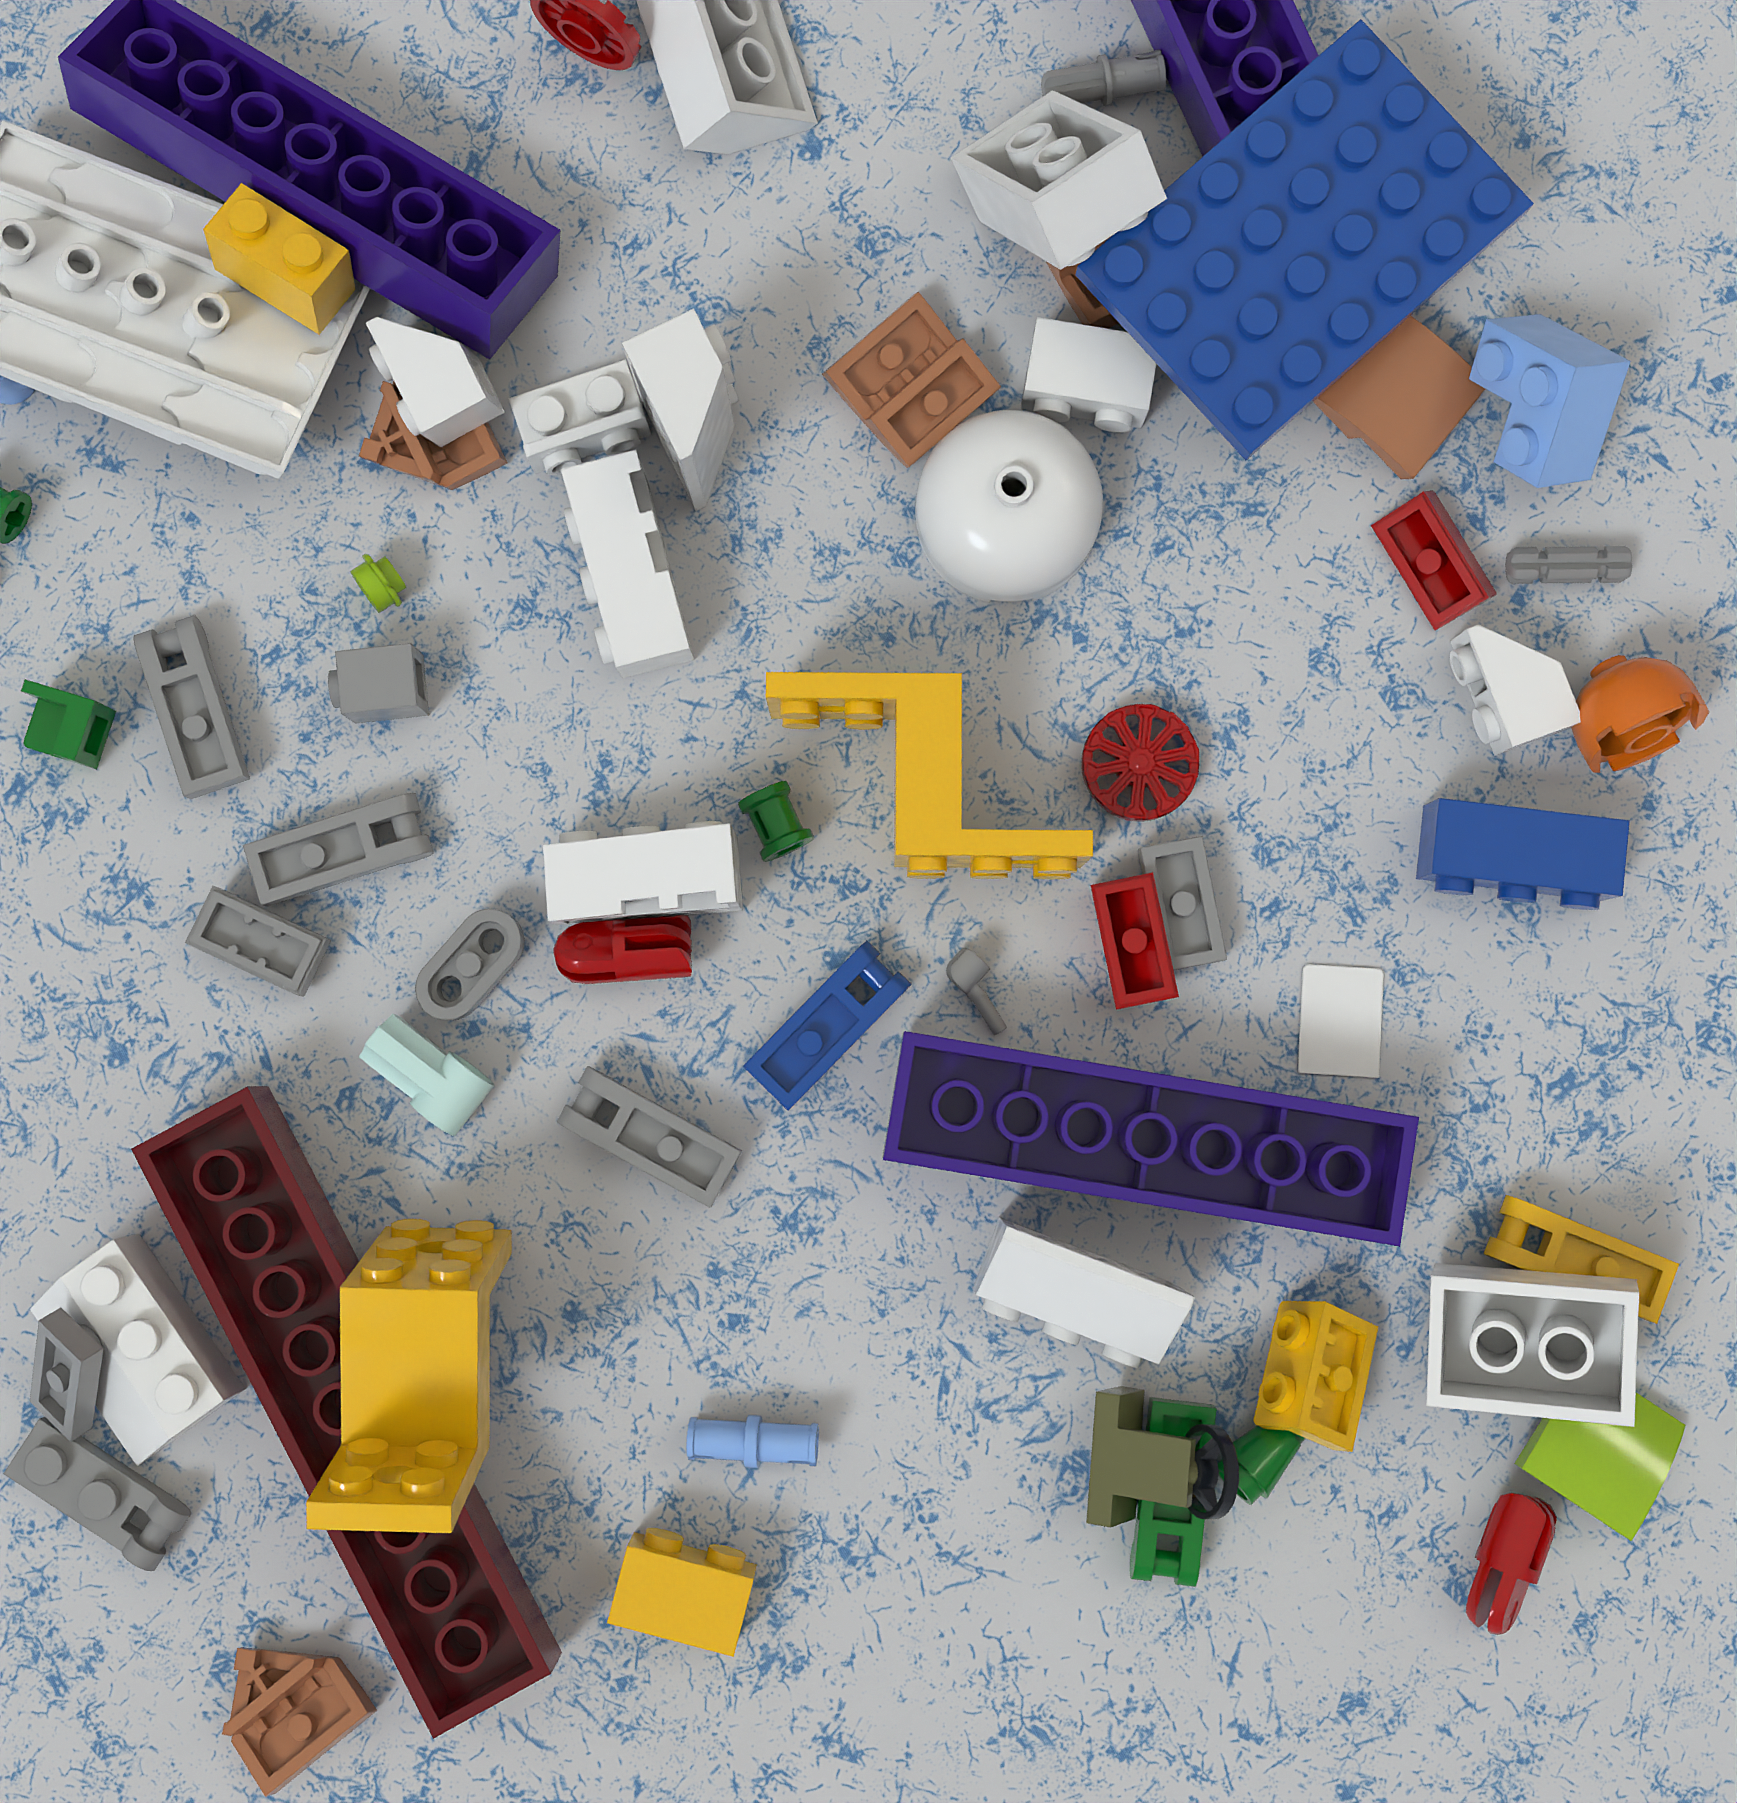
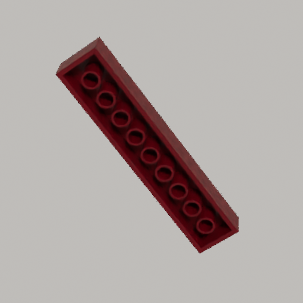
[131,1086,562,1739]

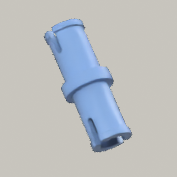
[686,1415,819,1468]

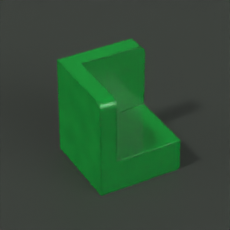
[21,679,116,770]

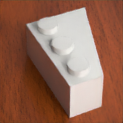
[561,450,694,678]
[543,821,743,926]

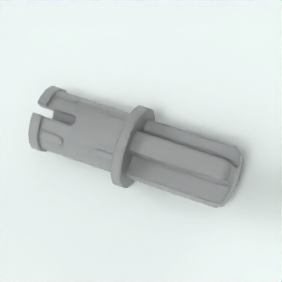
[1041,50,1166,106]

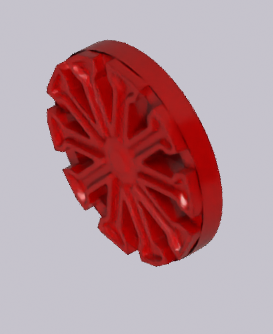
[530,0,642,71]
[1081,704,1199,822]

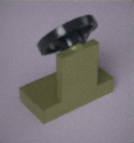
[1086,1386,1239,1528]

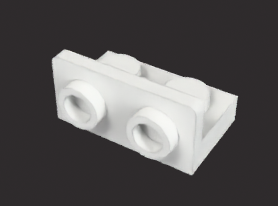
[508,359,651,475]

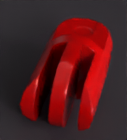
[553,915,692,984]
[1466,1493,1557,1635]

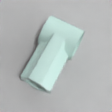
[359,1014,495,1136]

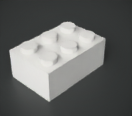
[951,90,1167,270]
[1426,1263,1639,1427]

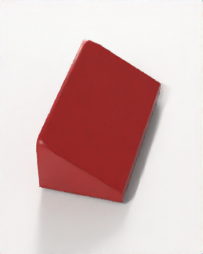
[1371,490,1497,630]
[1090,872,1179,1010]

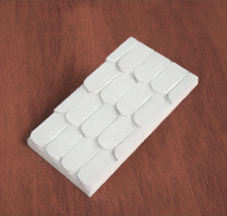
[0,121,370,479]

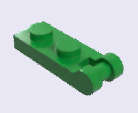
[1129,1397,1217,1587]

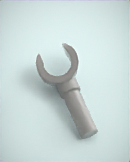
[946,948,1007,1035]

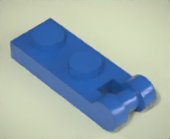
[743,940,912,1111]

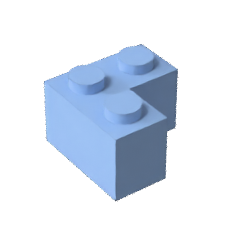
[1469,314,1631,488]

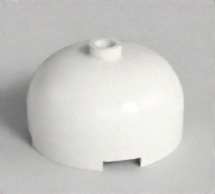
[915,410,1103,603]

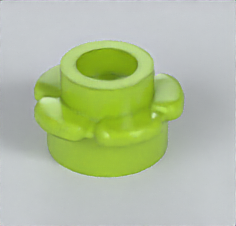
[350,554,407,613]

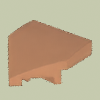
[359,381,507,490]
[222,1647,377,1797]

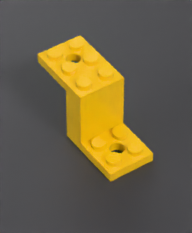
[766,672,1093,880]
[306,1219,512,1533]

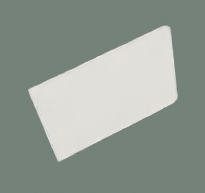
[1298,964,1384,1078]

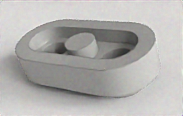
[415,909,525,1020]

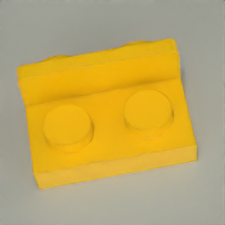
[1253,1301,1378,1452]

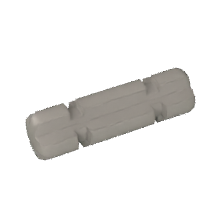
[1505,546,1632,584]

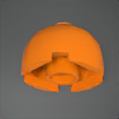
[1571,655,1709,773]

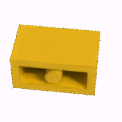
[203,183,356,335]
[607,1528,757,1657]

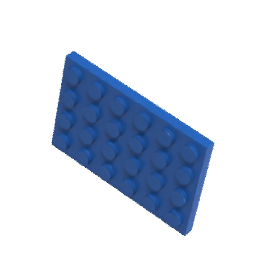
[1075,19,1534,461]

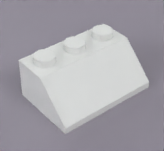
[636,0,818,154]
[622,309,739,511]
[973,1217,1195,1368]
[30,1234,246,1466]

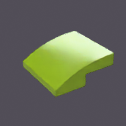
[1514,1393,1686,1541]

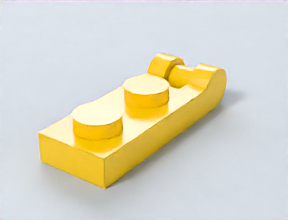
[1483,1195,1679,1324]

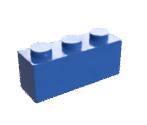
[1416,798,1630,910]

